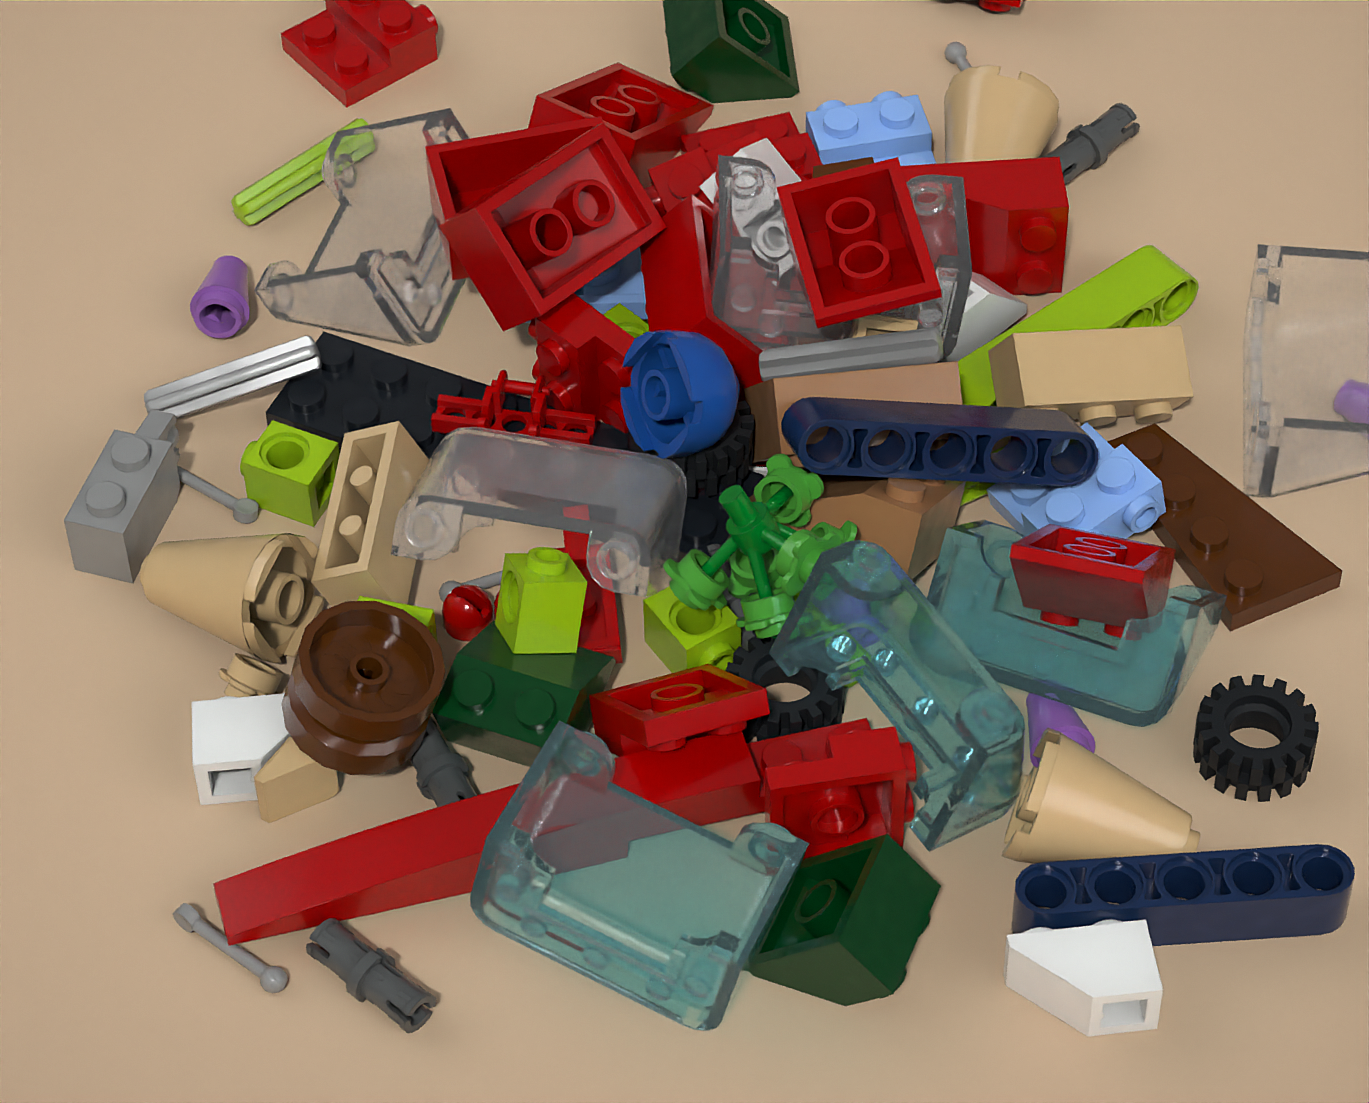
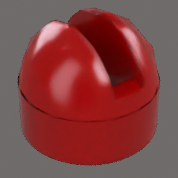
[442,584,494,641]

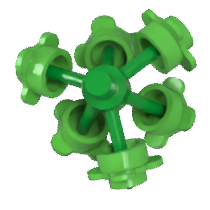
[663,454,858,639]

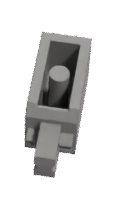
[64,409,180,583]

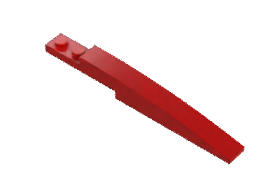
[213,718,872,946]

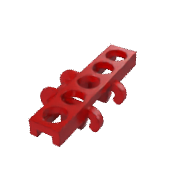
[431,370,597,452]

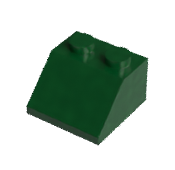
[663,0,799,103]
[432,620,616,774]
[744,834,941,1007]

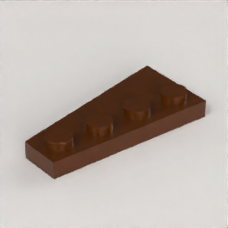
[1107,423,1343,631]

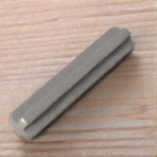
[759,327,943,382]
[144,335,322,419]

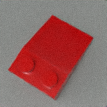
[528,62,714,188]
[438,122,667,331]
[776,157,942,328]
[901,157,1069,295]
[1009,524,1176,640]

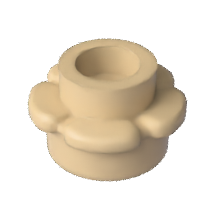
[219,653,282,697]

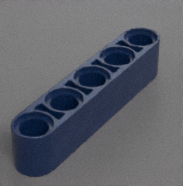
[781,397,1098,486]
[1011,844,1355,946]

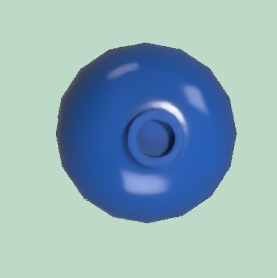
[620,329,740,459]

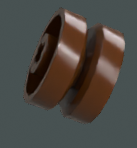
[281,601,446,775]

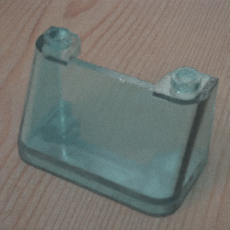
[919,519,1227,727]
[769,540,1025,852]
[470,720,809,1031]

